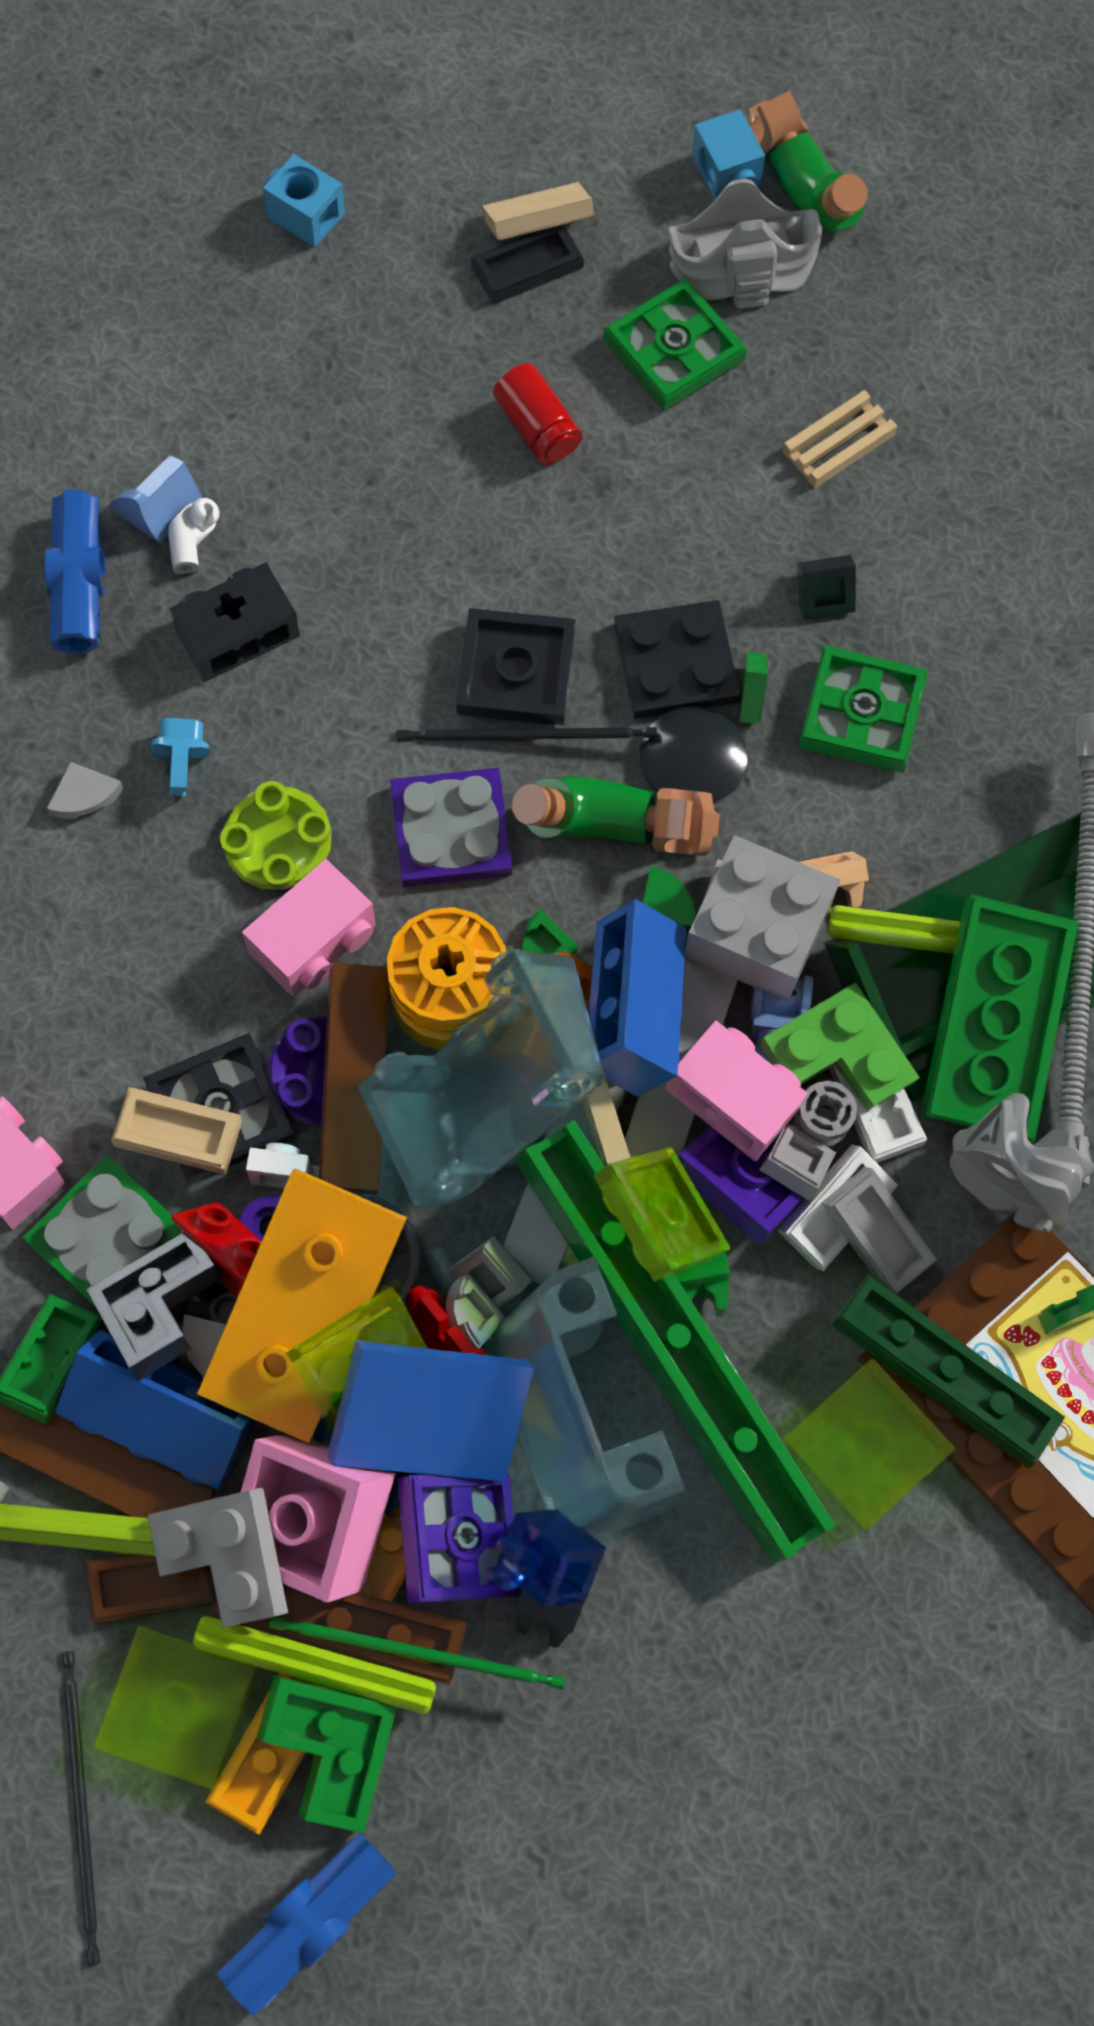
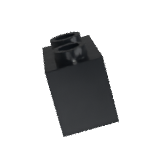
[169,562,300,683]

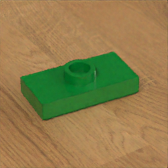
[0,1294,103,1425]

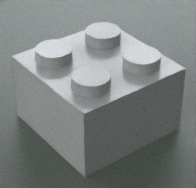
[685,835,840,1002]

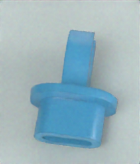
[151,718,210,796]

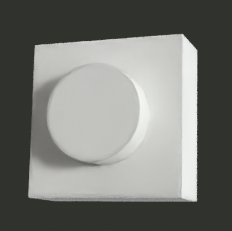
[246,1143,311,1189]

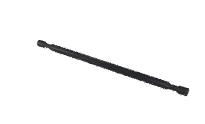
[396,727,657,740]
[62,1651,100,1965]

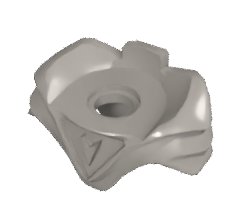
[668,179,822,309]
[949,1093,1094,1233]

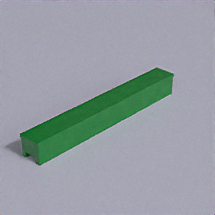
[514,1120,836,1566]

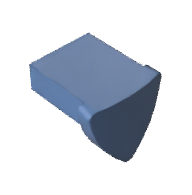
[110,455,203,544]

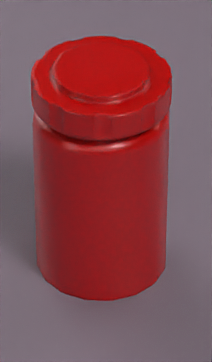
[493,363,583,466]

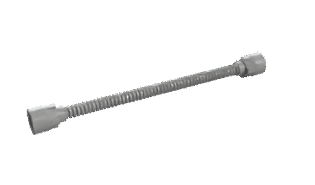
[1055,712,1094,1188]

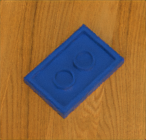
[327,1341,534,1481]

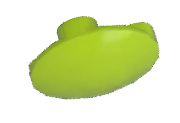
[220,781,332,890]

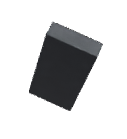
[471,224,584,305]

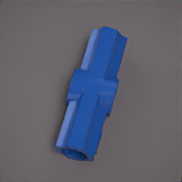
[45,490,106,654]
[217,1832,397,2016]

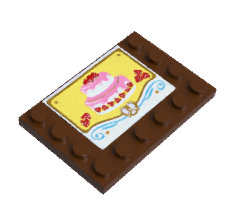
[857,1217,1094,1616]

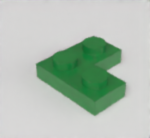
[257,1675,397,1834]

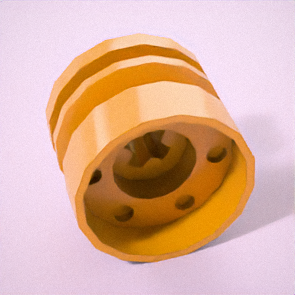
[387,907,508,1051]

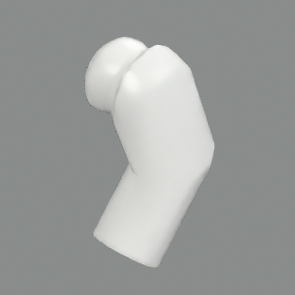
[168,498,219,574]

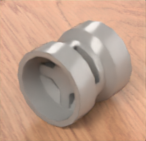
[792,1080,857,1149]

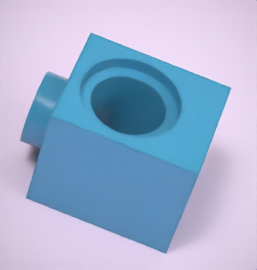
[692,109,765,200]
[263,154,345,247]

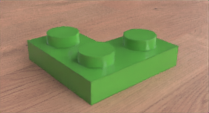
[758,982,920,1112]

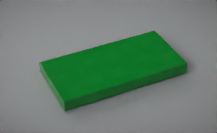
[920,894,1079,1143]

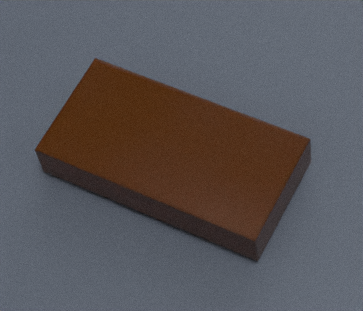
[86,1554,216,1625]

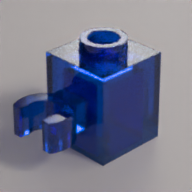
[485,1508,606,1607]

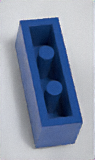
[584,899,686,1096]
[55,1330,255,1490]

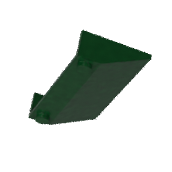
[824,812,1094,1101]

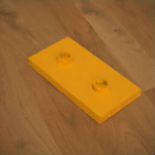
[197,1168,407,1444]

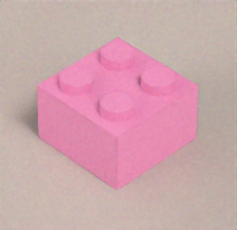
[241,1433,395,1603]

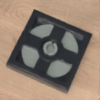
[143,1033,295,1184]

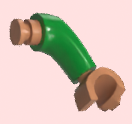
[746,90,868,232]
[512,776,720,856]

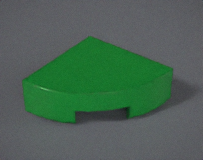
[739,652,768,724]
[643,866,696,933]
[522,908,578,966]
[1038,1285,1094,1335]

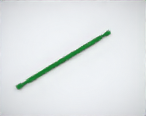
[269,1616,565,1690]

